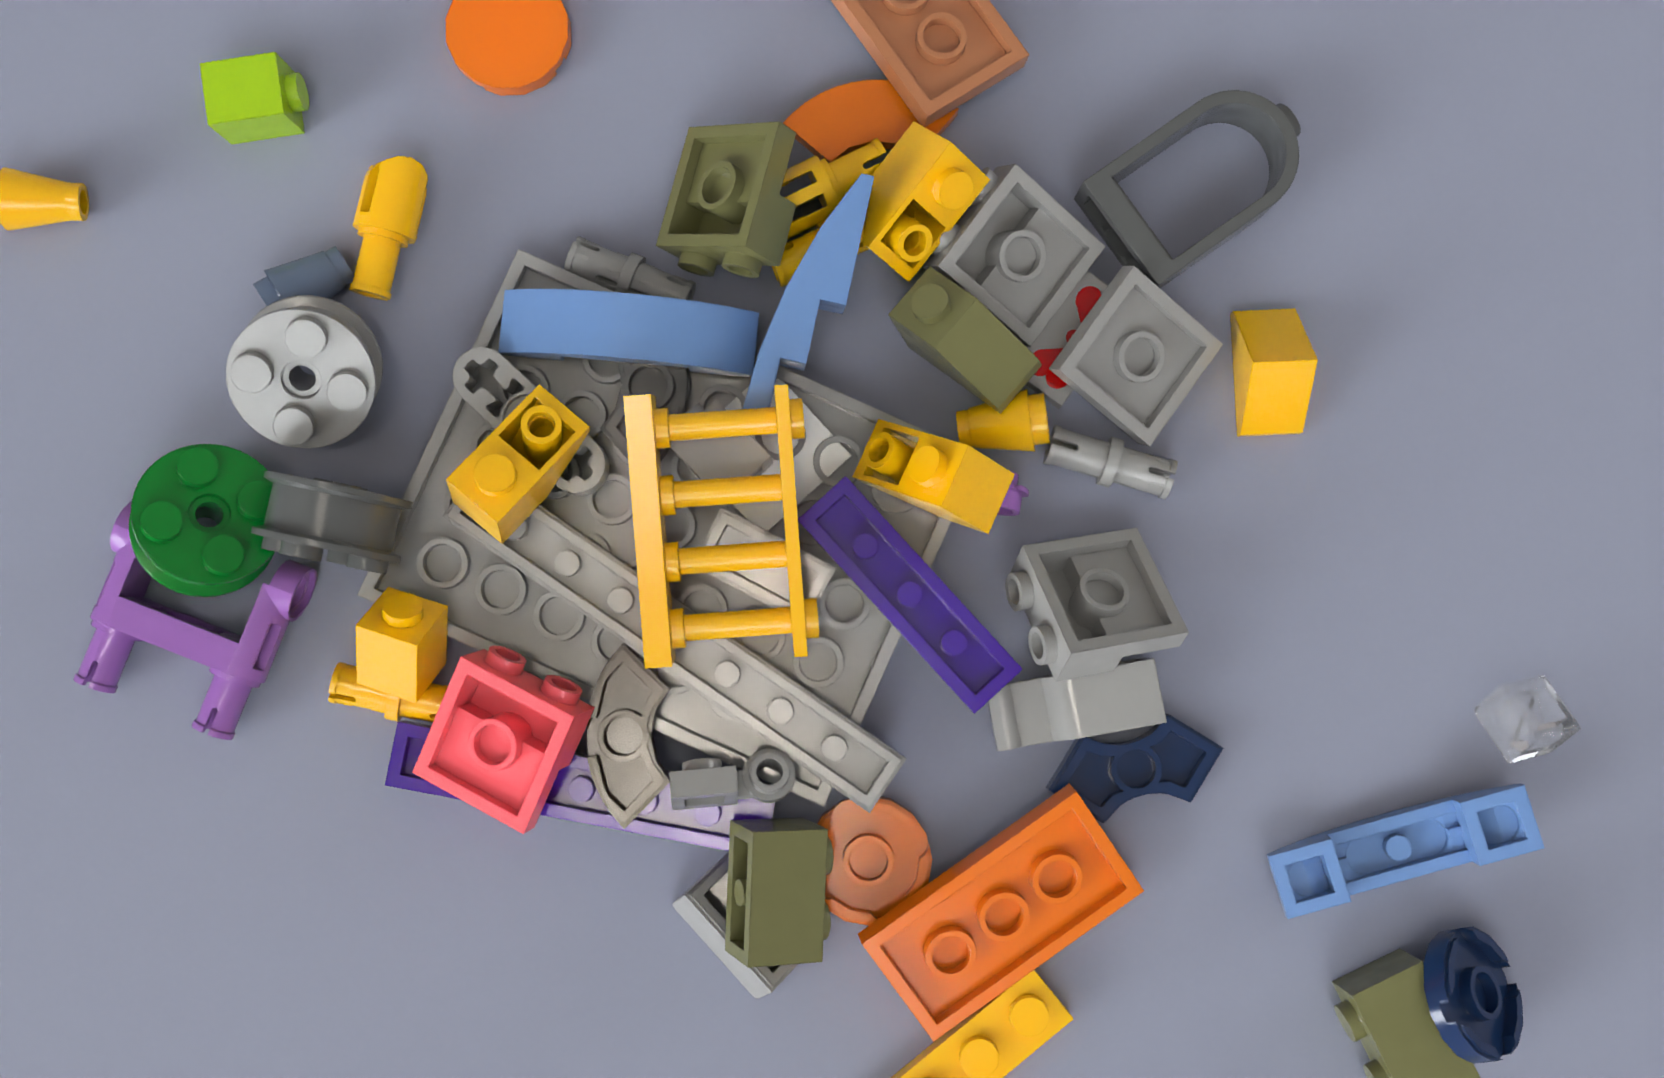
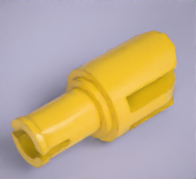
[781,138,886,240]
[349,156,428,301]

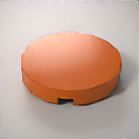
[445,0,571,96]
[816,797,933,926]

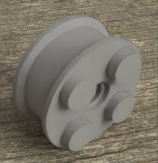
[226,295,383,448]

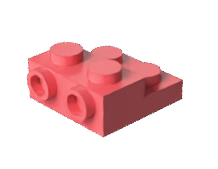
[412,645,595,834]

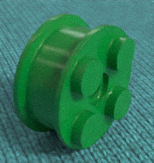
[129,444,275,597]

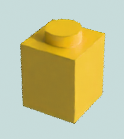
[356,586,448,703]

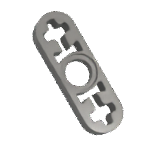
[452,347,610,496]

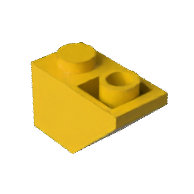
[862,121,990,282]
[446,384,590,544]
[852,419,1015,534]

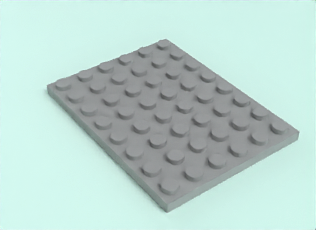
[357,249,952,807]

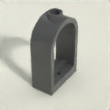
[1074,90,1301,288]

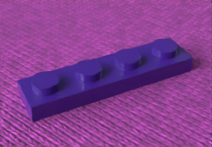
[798,476,1023,714]

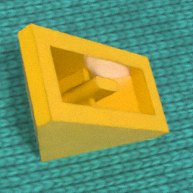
[1230,308,1318,437]

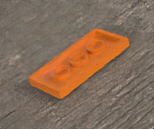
[858,784,1144,1042]

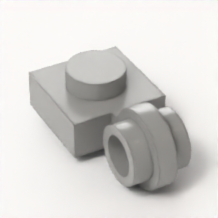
[669,748,795,810]

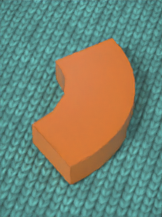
[783,79,959,163]

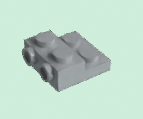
[922,164,1106,346]
[1005,528,1189,682]

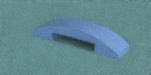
[498,289,760,377]
[1266,783,1545,919]

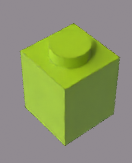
[199,52,309,145]

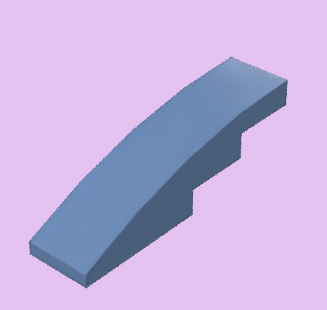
[743,173,874,409]

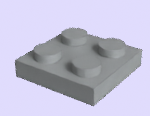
[1049,266,1223,446]

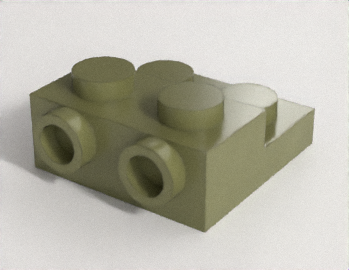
[656,121,796,278]

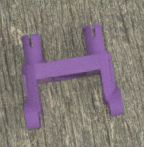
[73,501,317,740]

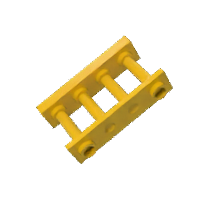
[623,384,819,669]

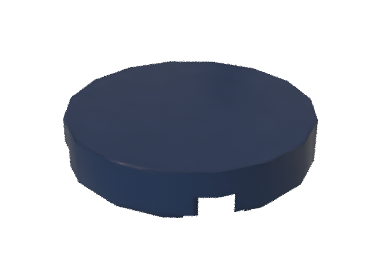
[1423,926,1523,1064]

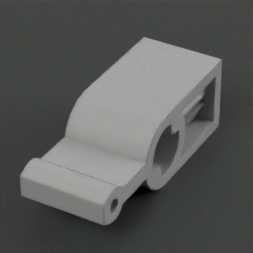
[988,657,1167,751]

